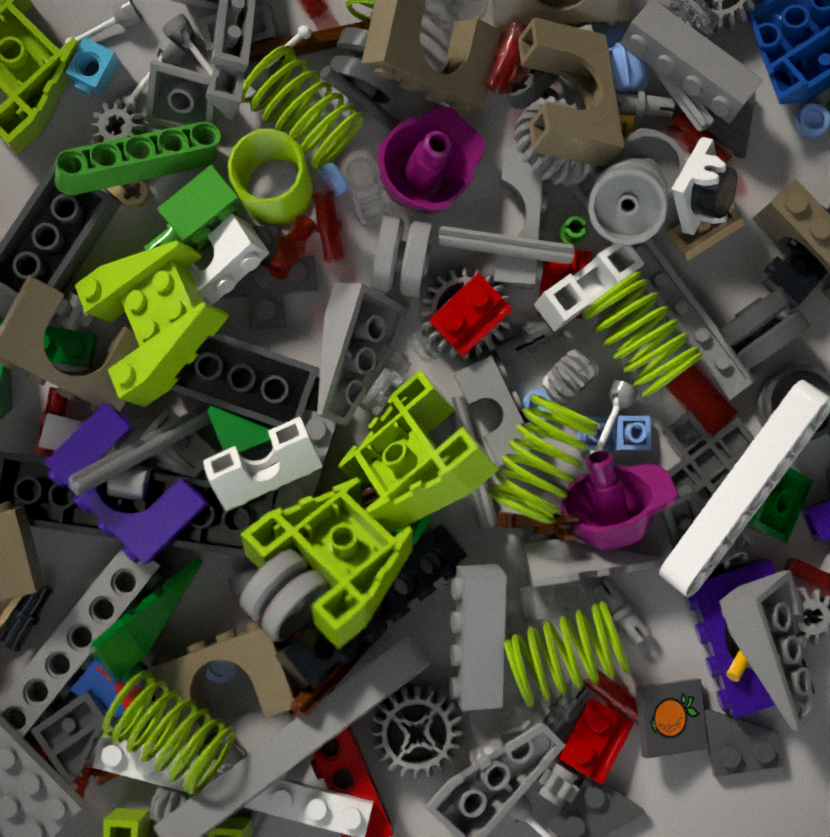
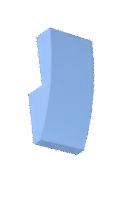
[577,416,651,451]

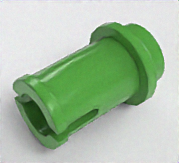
[559,215,587,246]

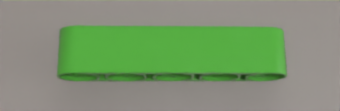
[55,122,221,195]

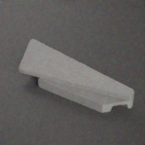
[206,0,256,120]

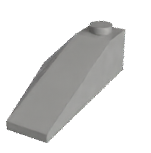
[317,283,408,426]
[522,534,667,587]
[720,570,815,730]
[425,722,566,837]

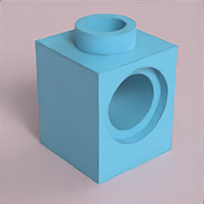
[65,37,121,97]

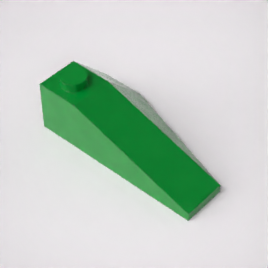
[88,556,203,684]

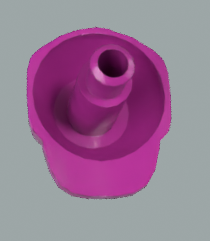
[377,106,485,214]
[560,451,678,551]

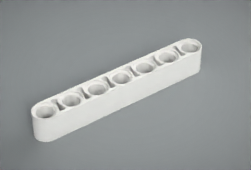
[659,380,830,597]

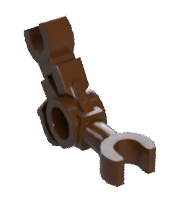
[496,512,579,542]

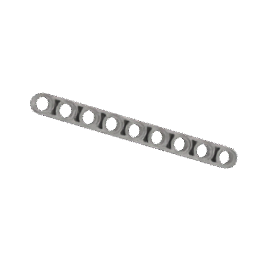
[153,634,432,837]

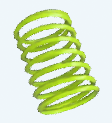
[241,45,364,169]
[228,129,314,225]
[582,270,703,398]
[486,394,600,524]
[504,600,630,708]
[102,670,236,795]

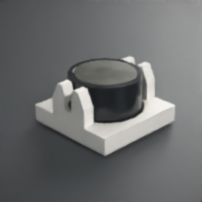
[672,137,737,235]

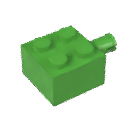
[144,165,246,251]

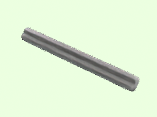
[69,403,212,495]

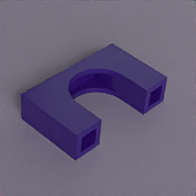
[44,402,210,564]
[684,558,815,718]

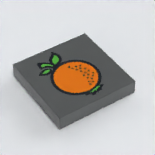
[635,678,708,758]

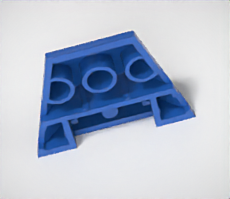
[747,0,830,104]

